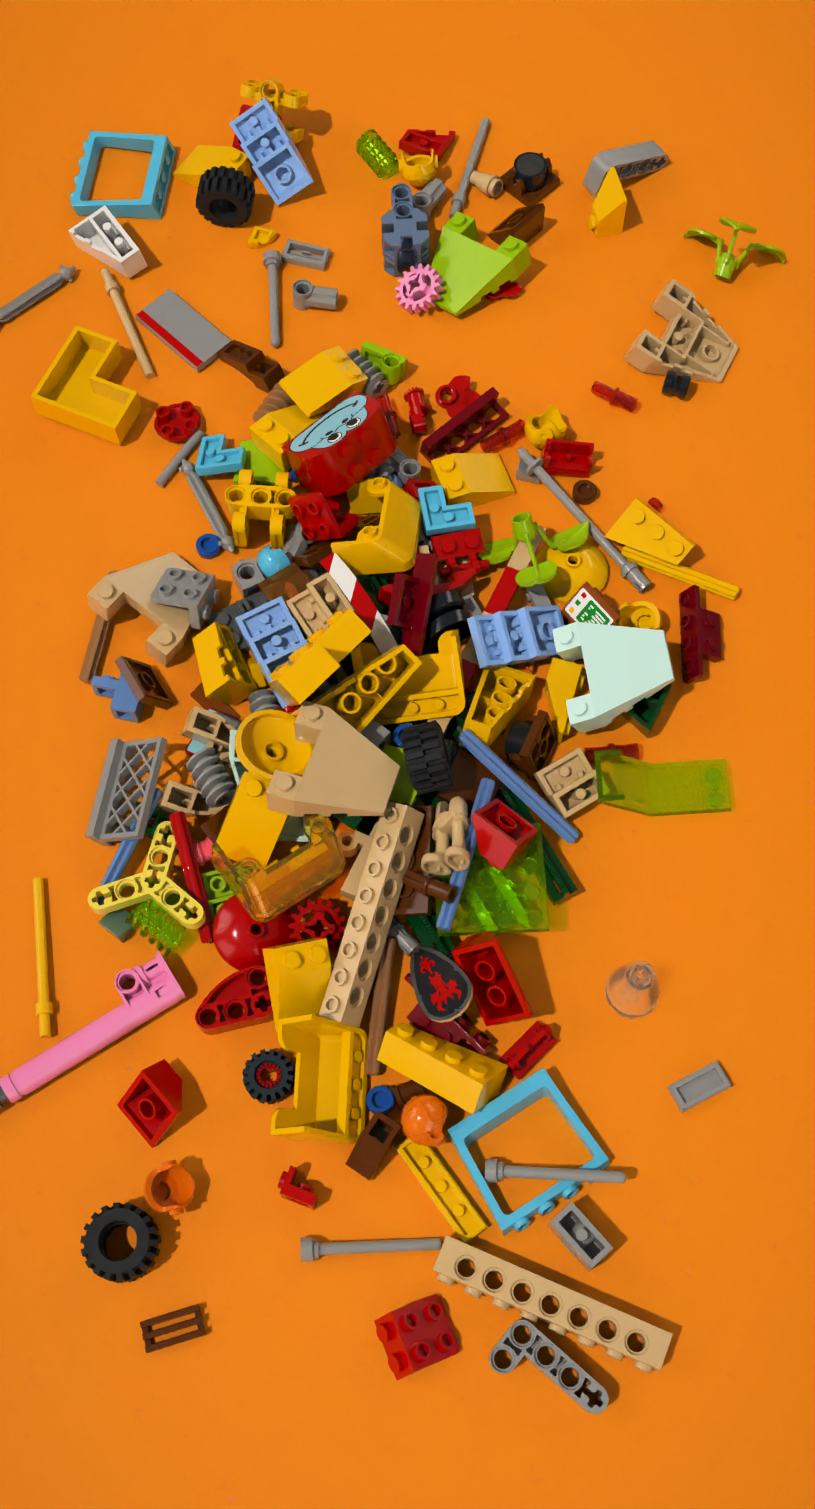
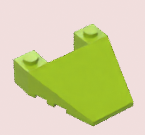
[431,211,532,316]

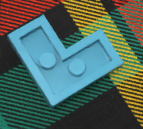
[195,434,247,476]
[418,485,476,536]

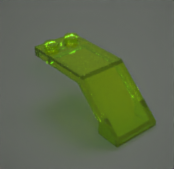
[594,749,731,817]

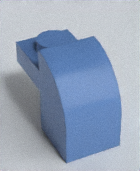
[91,673,144,723]

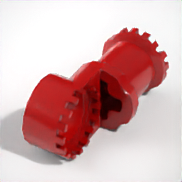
[403,387,430,435]

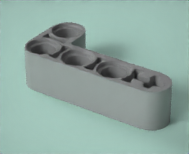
[583,140,669,198]
[488,1320,609,1414]

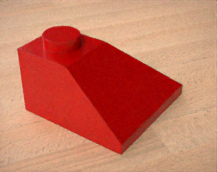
[471,798,540,871]
[117,1059,182,1148]

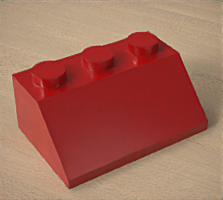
[451,931,533,1026]

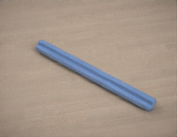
[457,729,579,843]
[436,778,495,931]

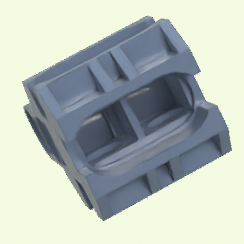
[381,183,429,277]

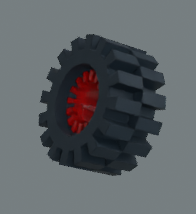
[242,1049,295,1104]

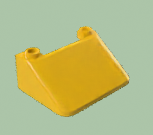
[351,629,466,725]

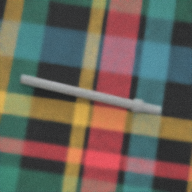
[449,117,490,218]

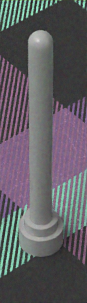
[263,250,281,348]
[485,1158,627,1184]
[300,1237,442,1262]

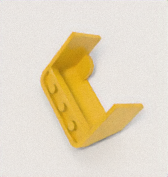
[331,477,422,576]

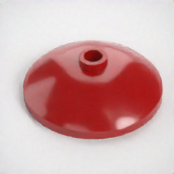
[212,892,294,970]

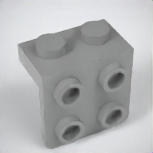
[151,568,220,629]

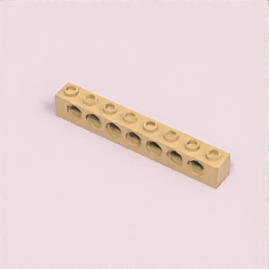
[319,801,425,1028]
[433,1235,673,1374]

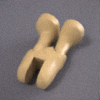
[421,796,470,876]

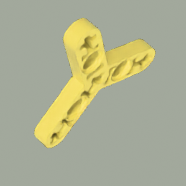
[88,821,206,930]

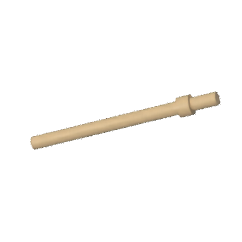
[101,268,155,379]

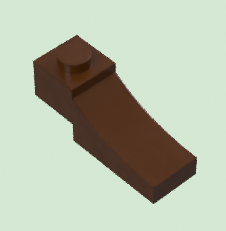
[217,340,285,393]

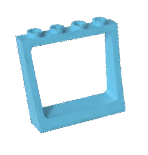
[70,131,176,220]
[447,1068,609,1236]

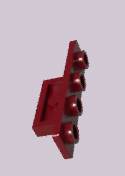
[386,553,439,656]
[679,585,722,684]
[404,973,495,1056]

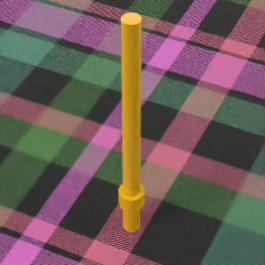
[33,877,53,1038]

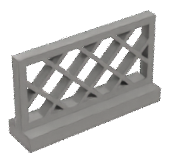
[85,737,167,846]

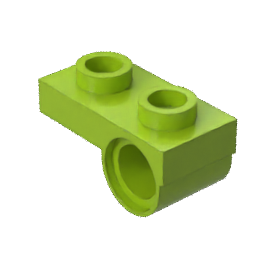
[361,340,407,385]

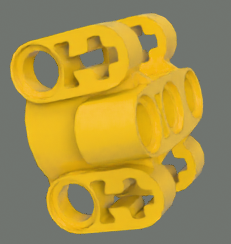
[240,78,309,143]
[225,469,296,550]

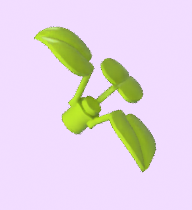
[683,217,786,280]
[478,512,589,587]

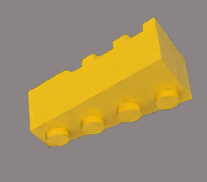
[311,644,422,733]
[459,666,536,747]
[377,1022,508,1114]

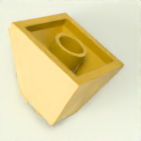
[588,167,627,238]

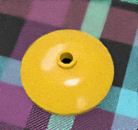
[536,541,608,604]
[235,709,315,782]

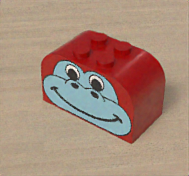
[281,391,397,497]

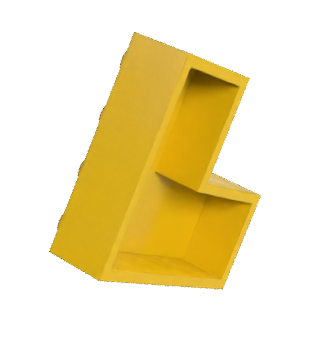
[30,325,142,445]
[268,608,372,706]

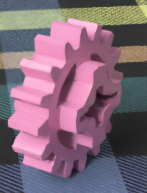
[395,263,444,315]

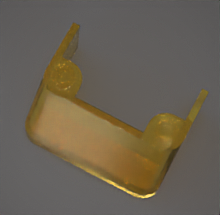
[211,814,346,922]

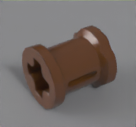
[390,1080,425,1110]

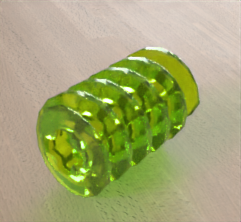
[356,129,399,179]
[125,899,186,958]

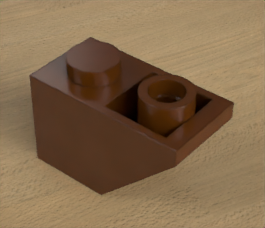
[346,1110,402,1181]

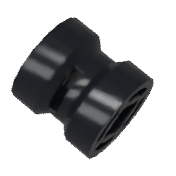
[661,370,691,400]

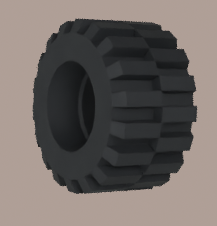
[196,166,255,227]
[401,720,454,795]
[80,1202,161,1283]

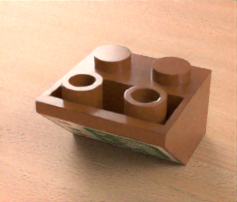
[561,582,621,626]

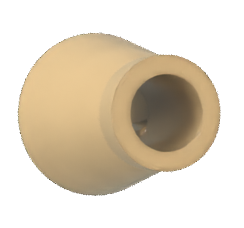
[470,171,503,197]

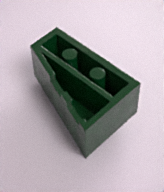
[588,684,672,738]

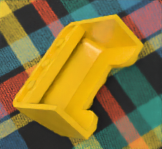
[270,1014,368,1144]

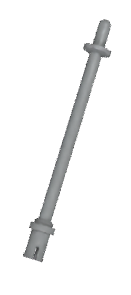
[517,447,652,594]

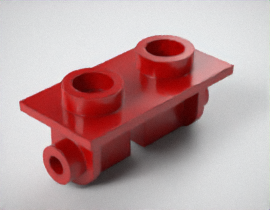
[498,1020,558,1080]

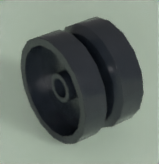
[424,591,473,653]

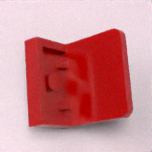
[288,492,360,541]
[374,1294,460,1380]

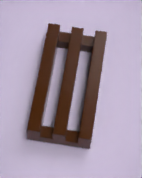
[140,1304,206,1353]

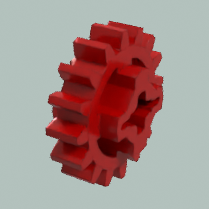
[286,897,346,951]

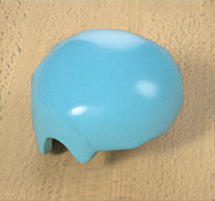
[257,545,293,583]

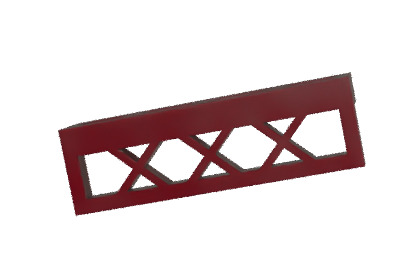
[420,387,509,463]

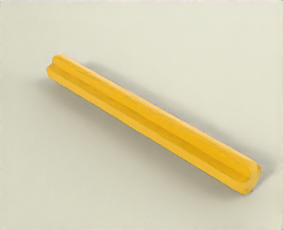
[621,545,739,600]

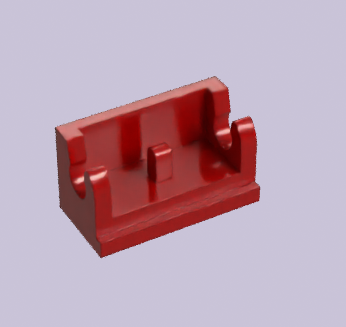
[541,438,594,478]

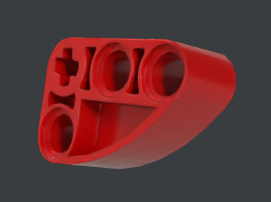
[195,965,274,1035]

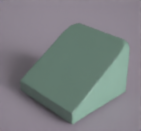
[99,908,140,943]

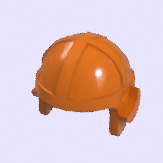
[400,1094,448,1147]
[143,1160,196,1215]

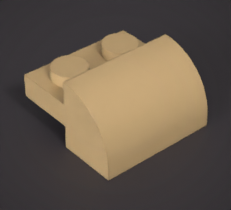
[285,572,355,638]
[534,747,609,819]

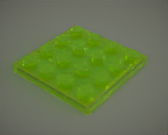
[434,823,550,937]

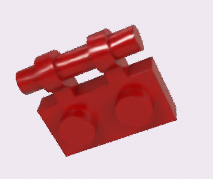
[430,528,489,578]

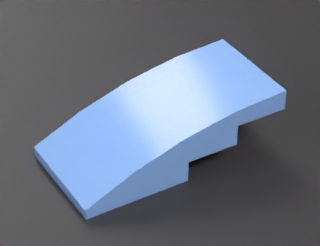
[229,97,314,206]
[235,596,329,709]
[467,605,565,669]

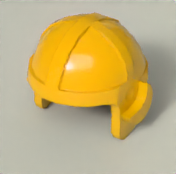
[398,149,439,187]
[525,405,568,449]
[618,601,661,630]

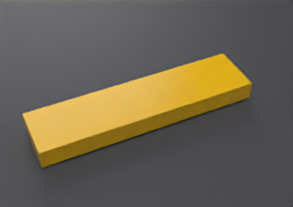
[395,1138,488,1244]

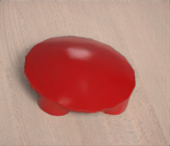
[154,401,201,442]

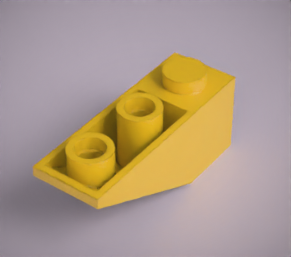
[544,657,585,743]

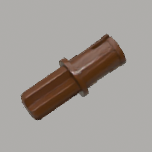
[403,870,457,904]

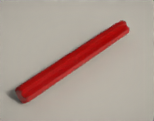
[169,811,213,943]

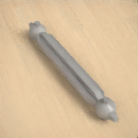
[0,265,76,323]
[179,459,235,553]

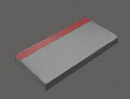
[135,289,231,373]

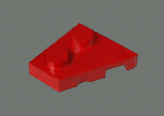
[399,129,456,162]

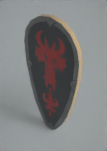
[410,946,473,1023]

